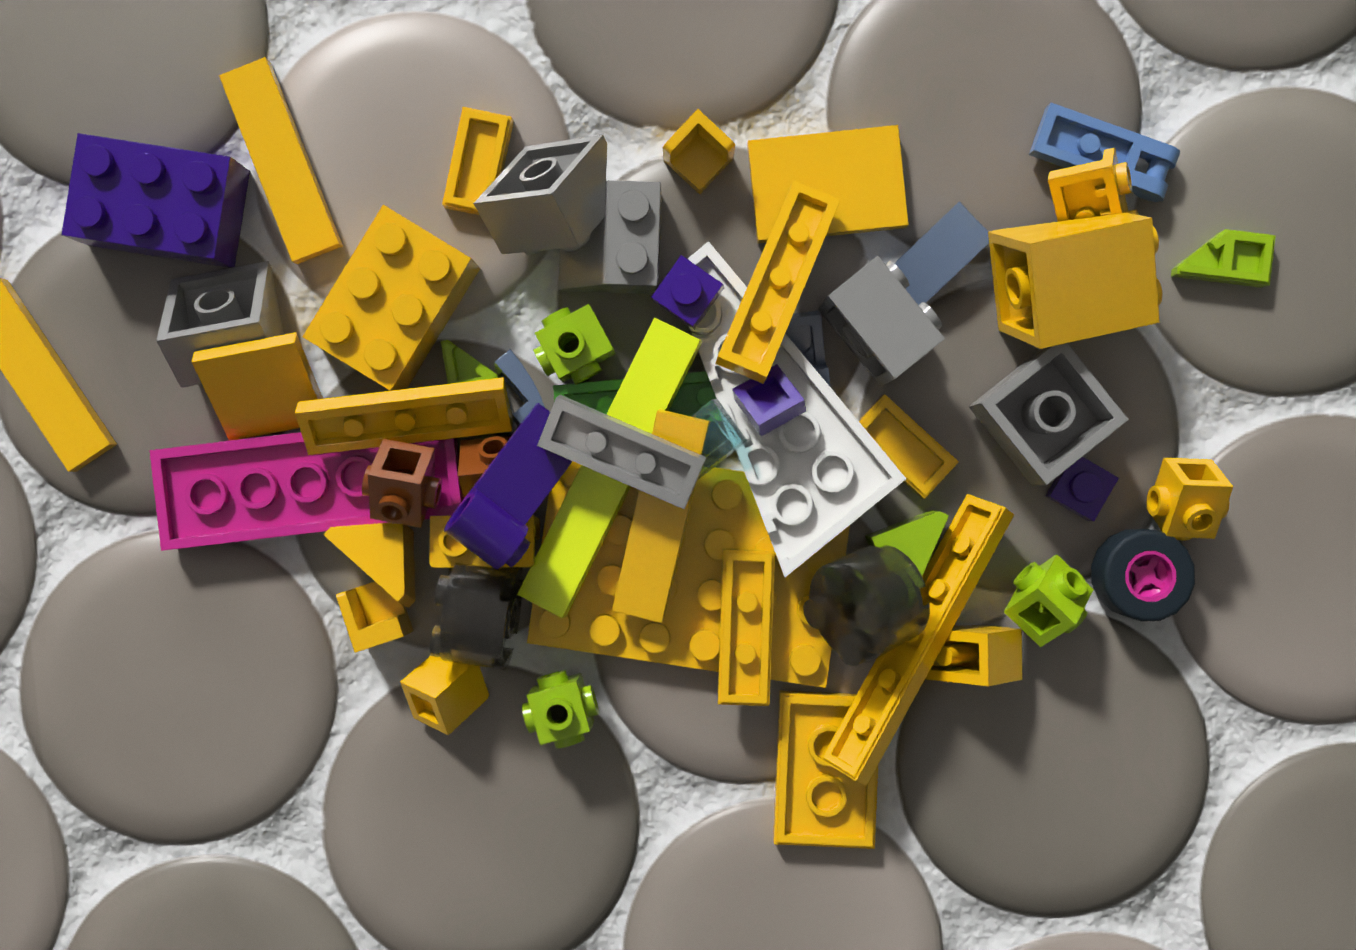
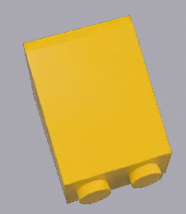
[988,212,1162,349]

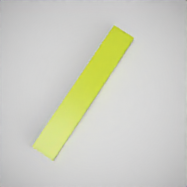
[517,317,702,618]

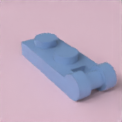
[1029,103,1180,202]

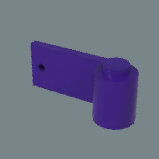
[444,403,572,569]

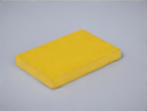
[747,125,909,244]
[773,690,878,849]

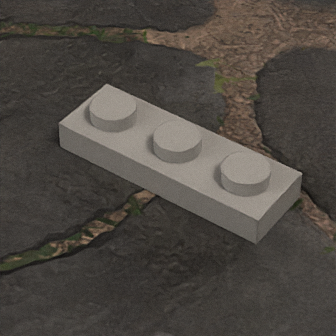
[537,395,707,509]

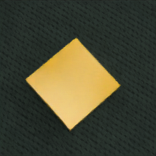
[192,332,323,441]

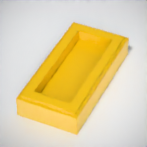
[442,107,514,215]
[859,394,959,499]

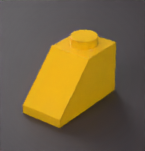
[925,625,1022,687]

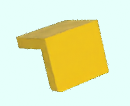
[663,109,735,194]
[336,581,414,653]
[400,646,489,735]

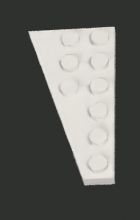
[688,241,906,577]

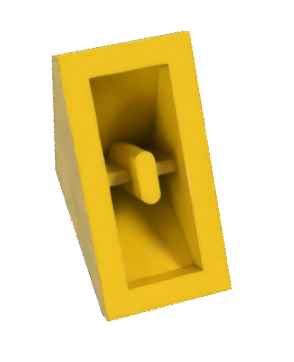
[323,523,416,608]

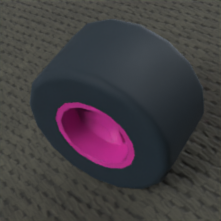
[1091,529,1195,622]

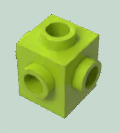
[533,304,616,385]
[1004,554,1094,647]
[522,670,599,749]

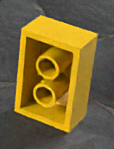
[302,205,480,391]

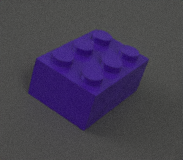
[61,133,250,268]

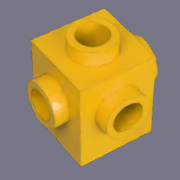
[1147,458,1233,541]

